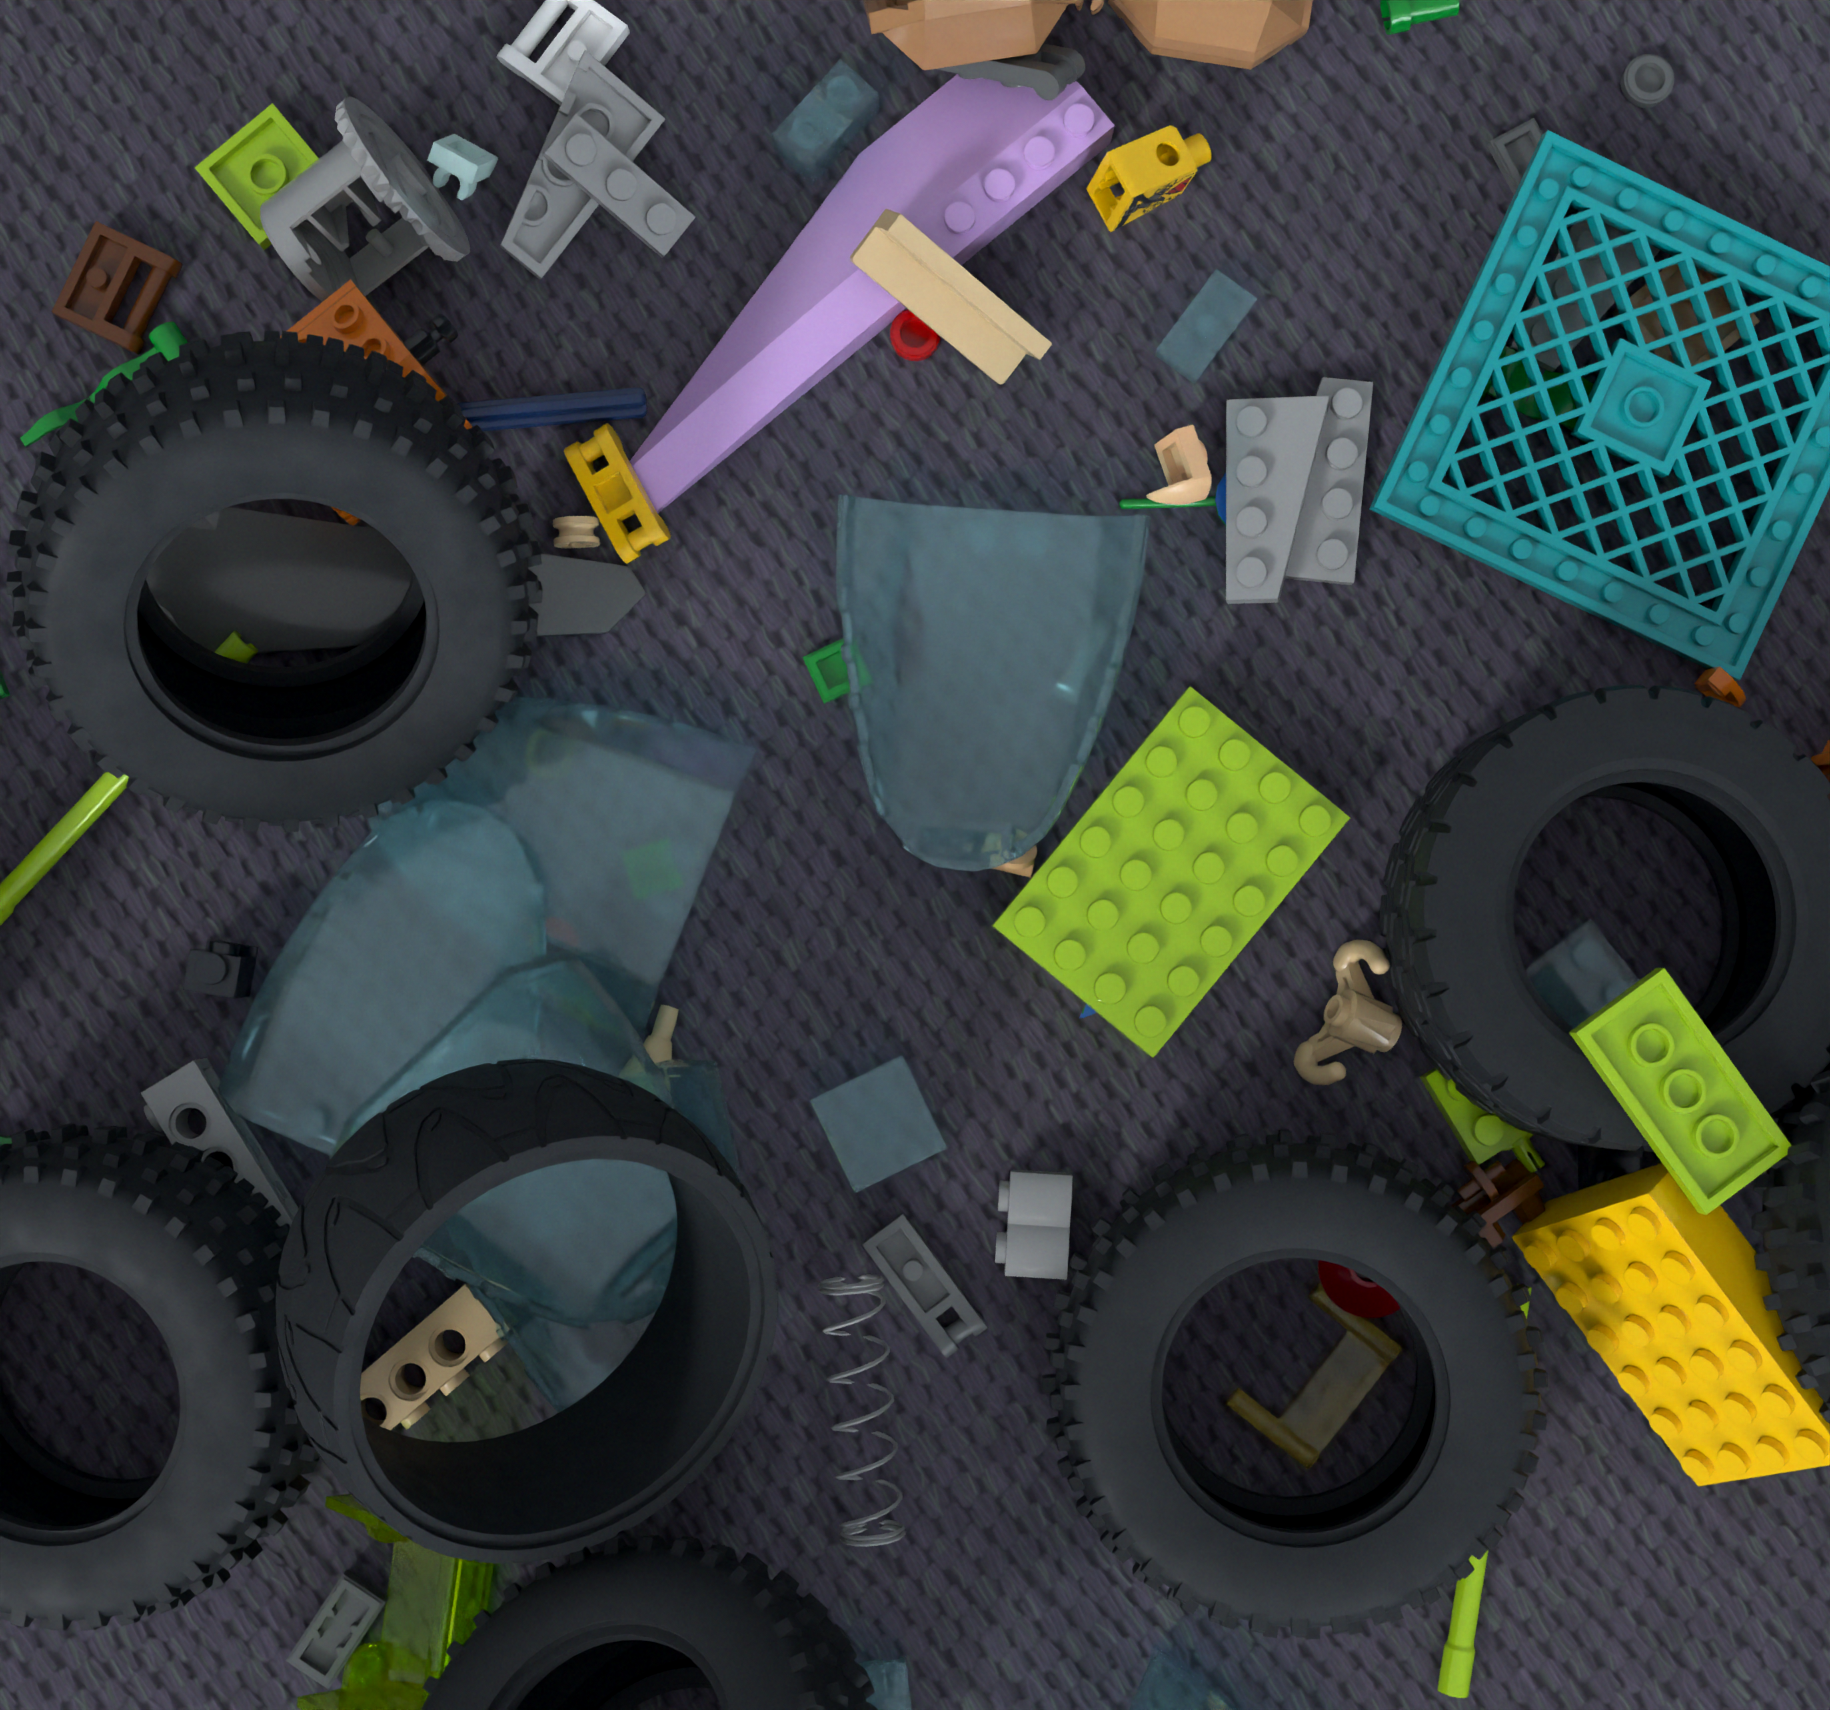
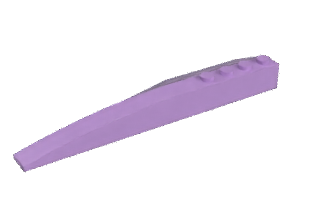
[629,74,1115,515]

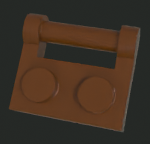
[51,221,183,355]

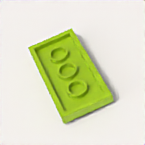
[1569,968,1792,1215]

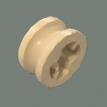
[553,516,600,549]

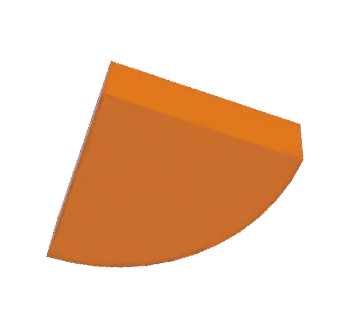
[1694,666,1746,708]

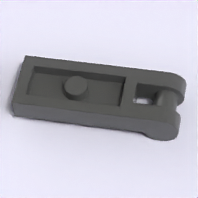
[937,43,1085,100]
[862,1212,989,1358]

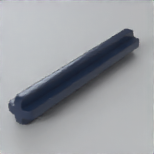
[458,387,647,431]

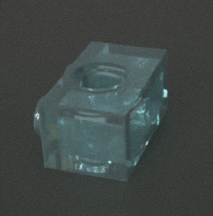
[772,59,879,186]

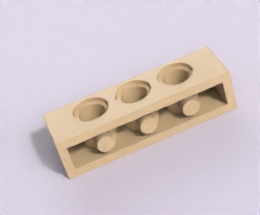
[360,1278,513,1430]

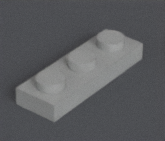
[542,113,695,257]

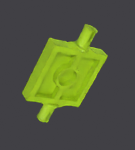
[1420,1068,1545,1172]

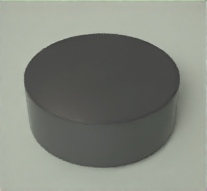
[1620,54,1675,108]

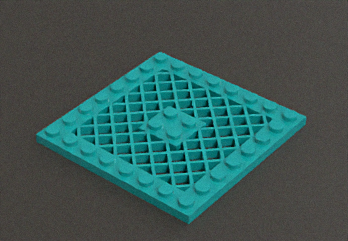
[1369,130,1830,681]

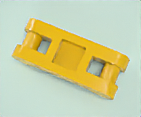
[564,423,671,564]

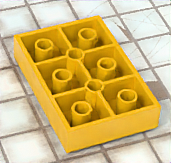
[1511,1163,1830,1486]

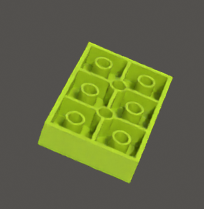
[991,686,1350,1058]

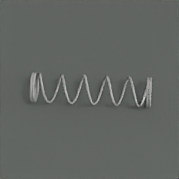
[818,1274,906,1547]

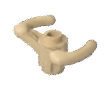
[1294,939,1402,1085]

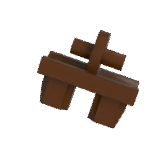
[1451,1158,1545,1248]

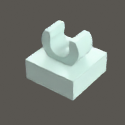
[427,134,498,200]

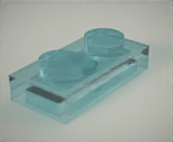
[1154,269,1257,384]

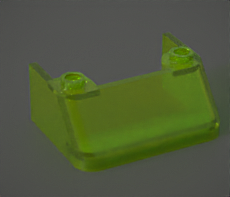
[297,1494,494,1710]

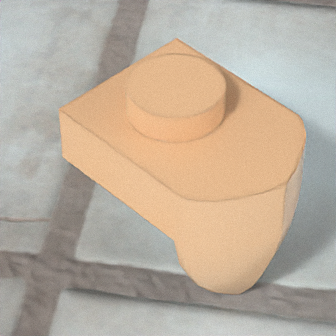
[1146,425,1212,505]

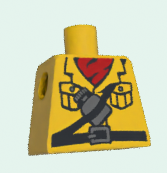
[1086,125,1211,232]

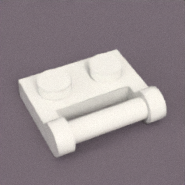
[497,0,630,105]

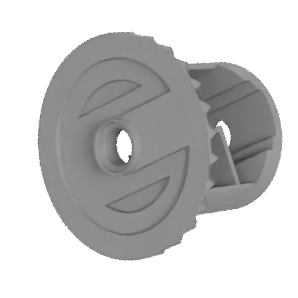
[260,97,470,302]

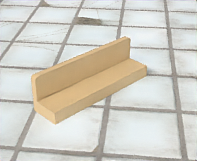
[850,209,1052,384]

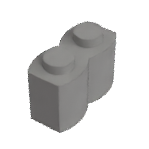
[995,1169,1073,1280]

